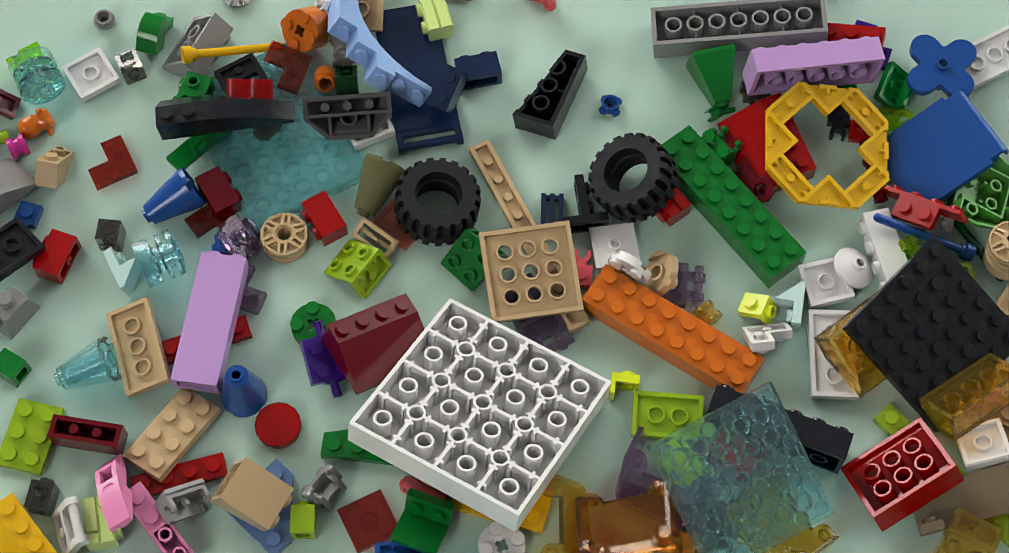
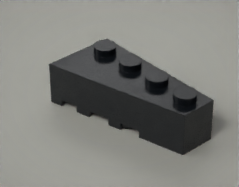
[512,50,588,140]

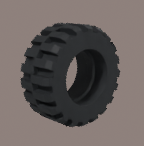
[588,133,678,223]
[394,158,481,246]

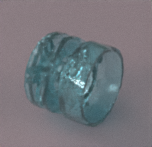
[8,47,66,105]
[131,230,186,288]

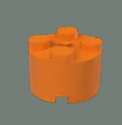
[280,6,330,52]

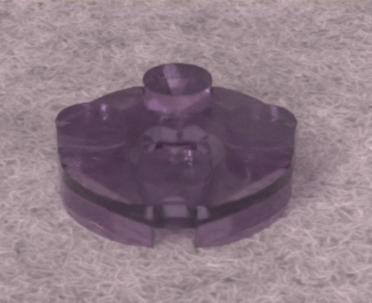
[217,215,261,259]

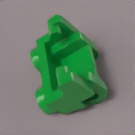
[701,126,743,166]

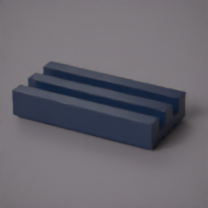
[540,193,564,224]

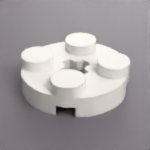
[608,251,652,286]
[478,522,526,553]

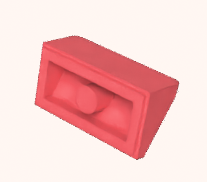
[399,476,449,501]

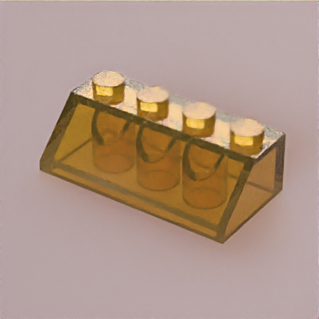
[919,353,1009,441]

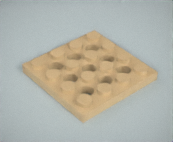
[478,220,584,323]

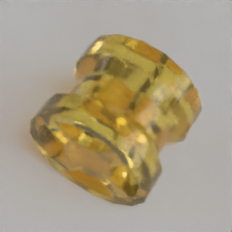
[693,300,723,326]

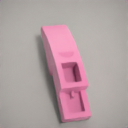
[95,454,133,532]
[130,481,194,553]

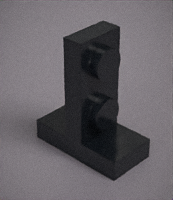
[563,174,609,234]

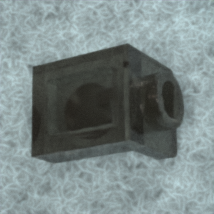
[115,48,147,85]

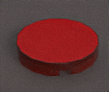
[254,402,302,449]

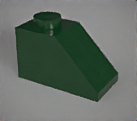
[335,65,359,95]

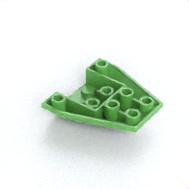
[949,155,1009,229]

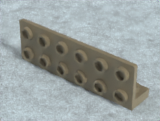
[913,462,1009,537]

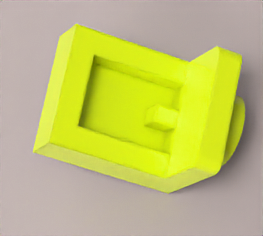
[737,292,777,324]
[608,371,640,401]

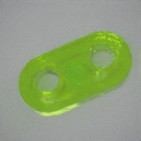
[877,107,914,131]

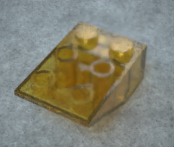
[934,508,1005,553]

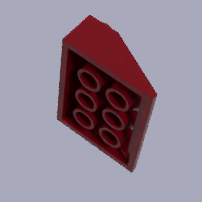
[322,293,424,395]

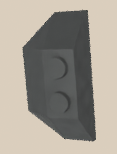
[302,91,392,141]

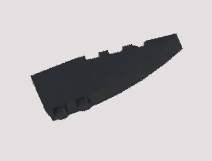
[155,95,295,140]

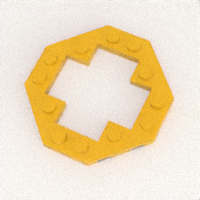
[765,82,889,210]

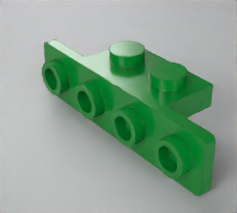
[166,131,231,170]

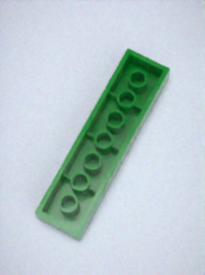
[661,125,807,289]

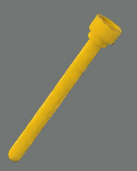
[181,42,285,64]

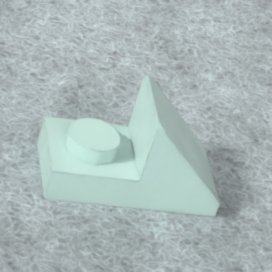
[103,247,143,296]
[774,281,806,332]

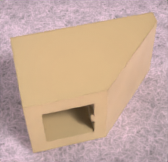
[35,146,74,189]

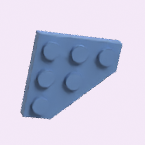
[226,458,294,553]

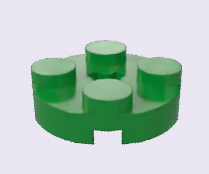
[290,301,336,344]

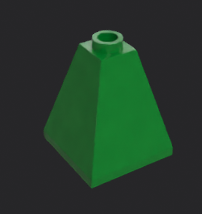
[686,44,735,109]

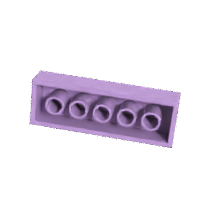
[742,36,886,96]

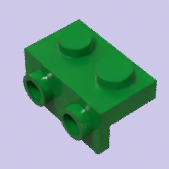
[873,61,912,112]

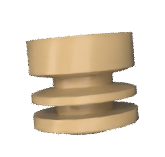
[983,221,1009,281]

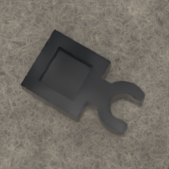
[826,105,850,141]

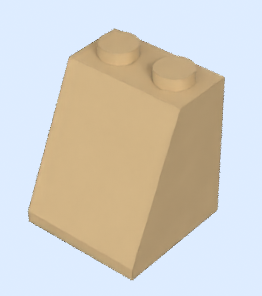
[209,457,294,531]

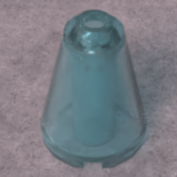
[54,336,122,389]

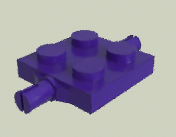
[299,320,346,398]

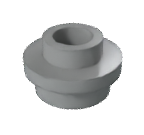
[94,9,116,30]

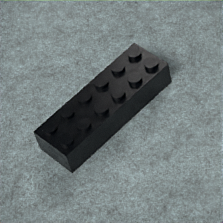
[703,385,854,474]

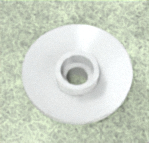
[834,247,873,289]

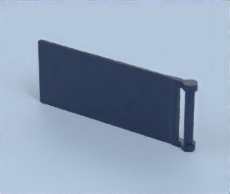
[376,5,464,155]

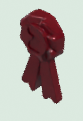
[733,158,775,203]

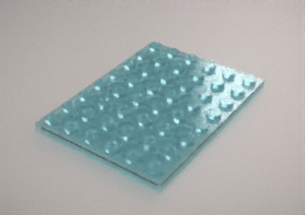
[207,43,364,234]

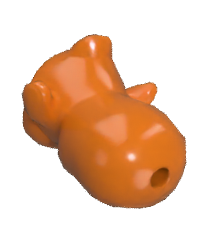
[18,107,56,139]

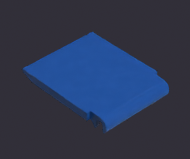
[887,91,1009,201]

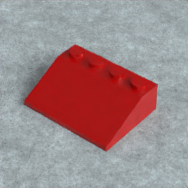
[717,92,817,192]
[841,417,964,532]

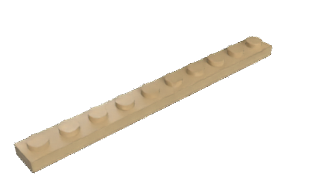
[469,139,590,334]

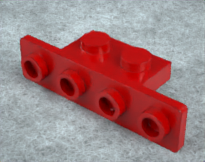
[882,185,968,231]

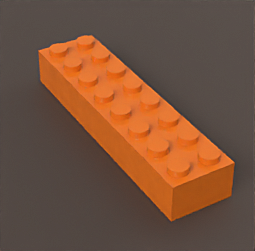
[582,264,765,394]

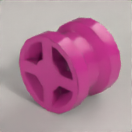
[5,133,31,160]

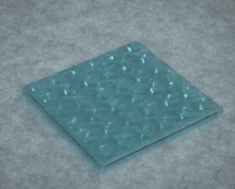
[647,382,835,553]

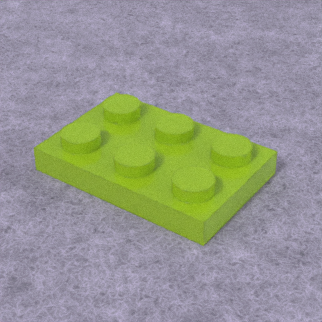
[631,390,704,443]
[0,398,65,476]

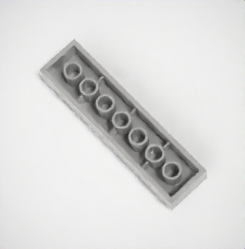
[651,0,828,58]

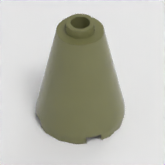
[354,153,405,218]

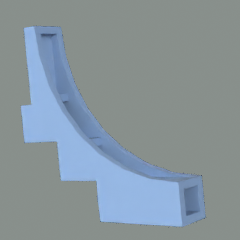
[328,0,432,107]

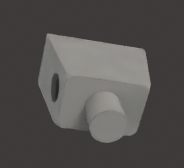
[0,286,40,340]

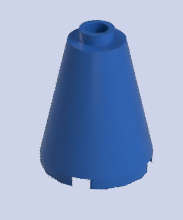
[142,167,207,224]
[220,365,267,417]

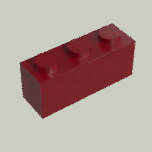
[47,414,128,456]

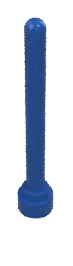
[873,213,977,262]

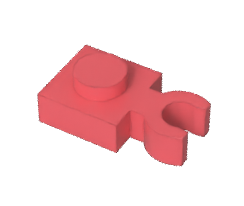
[574,249,593,289]

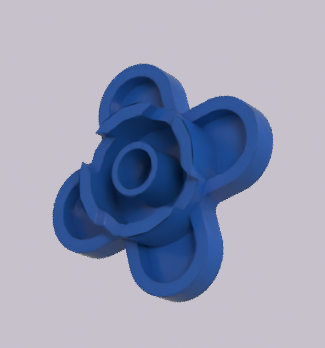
[906,35,977,97]

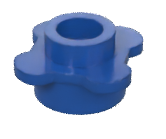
[599,95,622,117]

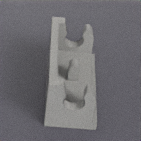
[155,478,212,525]

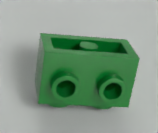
[172,71,215,99]

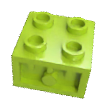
[324,239,392,299]

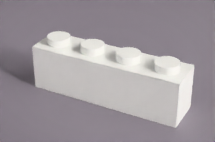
[857,208,908,290]

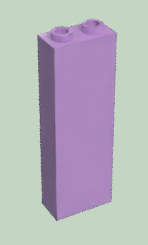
[170,251,249,394]

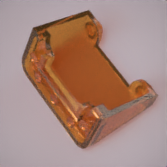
[575,480,683,553]

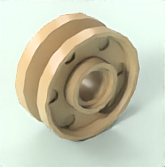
[260,213,309,263]

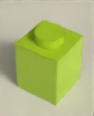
[290,501,317,539]

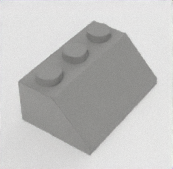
[162,13,233,78]

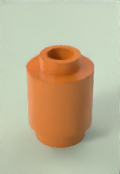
[314,65,336,93]

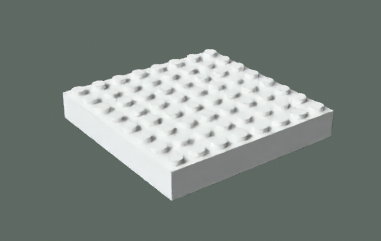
[348,298,612,532]

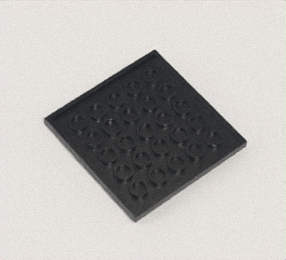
[842,236,1009,432]

